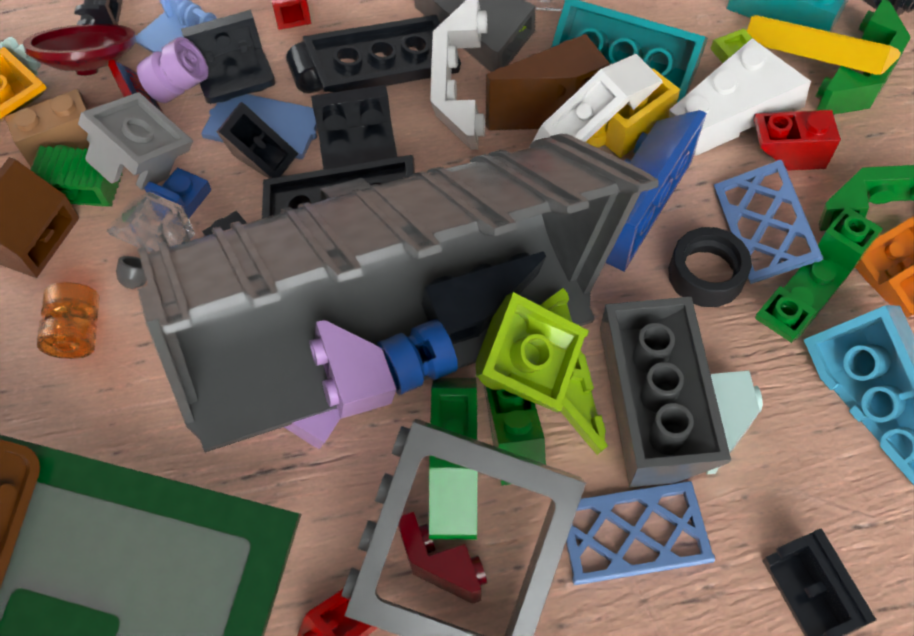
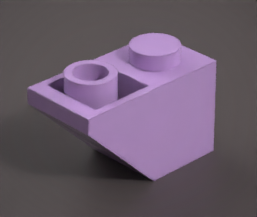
[309,320,396,419]

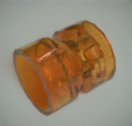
[37,282,100,359]

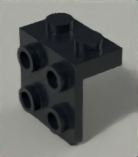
[181,10,275,104]

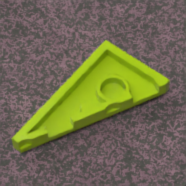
[540,288,608,455]

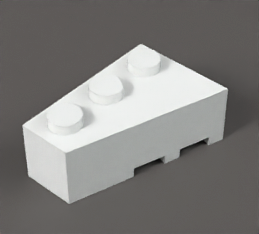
[669,38,811,156]

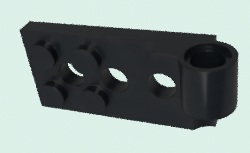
[286,15,461,93]
[262,155,415,219]

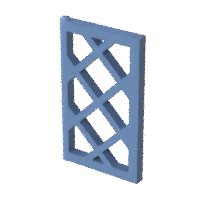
[714,160,823,284]
[566,481,715,585]

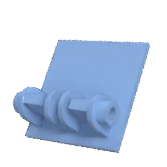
[135,0,217,53]

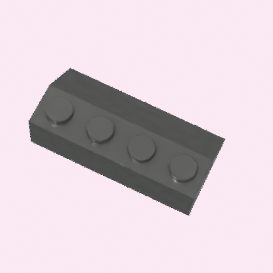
[600,296,731,488]

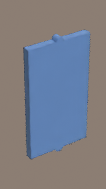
[201,94,317,160]

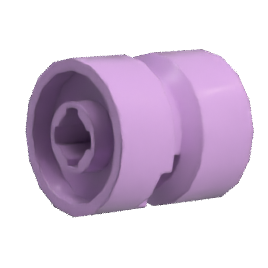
[137,37,208,103]

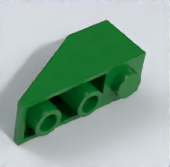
[484,385,546,486]

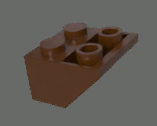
[0,157,80,278]

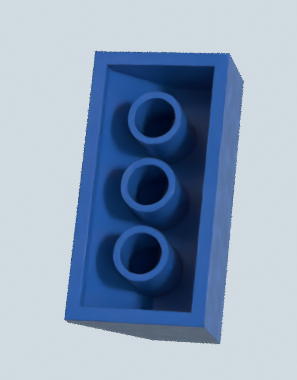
[606,110,707,272]

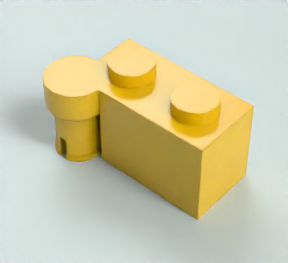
[586,68,680,158]

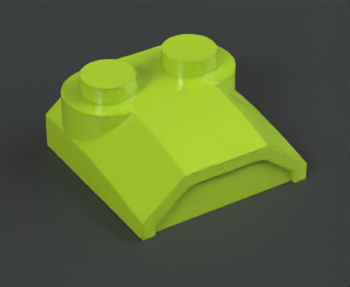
[475,292,589,412]

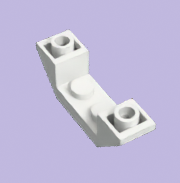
[430,0,488,150]
[529,54,663,148]

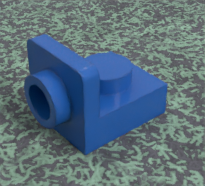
[144,167,212,223]

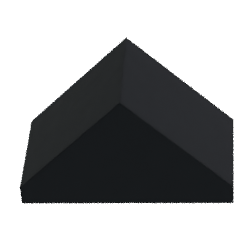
[217,102,299,179]

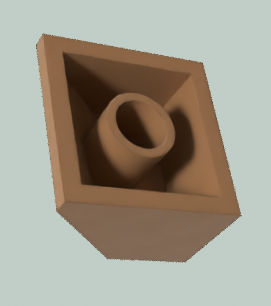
[4,89,90,167]

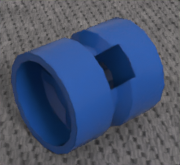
[377,319,458,395]

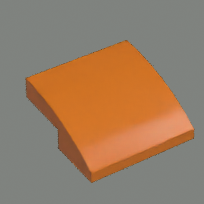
[855,216,914,317]

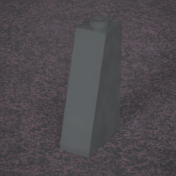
[414,0,536,72]

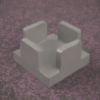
[78,92,193,190]

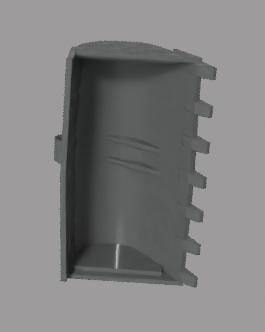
[138,133,659,453]

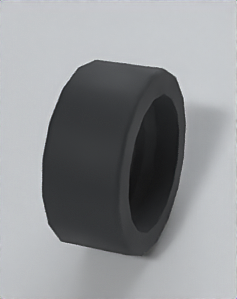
[668,227,752,307]

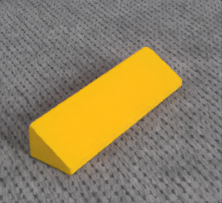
[747,15,901,75]

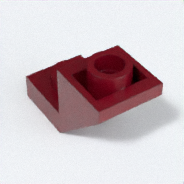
[398,511,487,604]

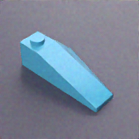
[803,305,914,485]

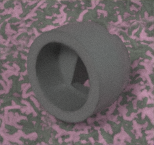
[116,256,147,289]

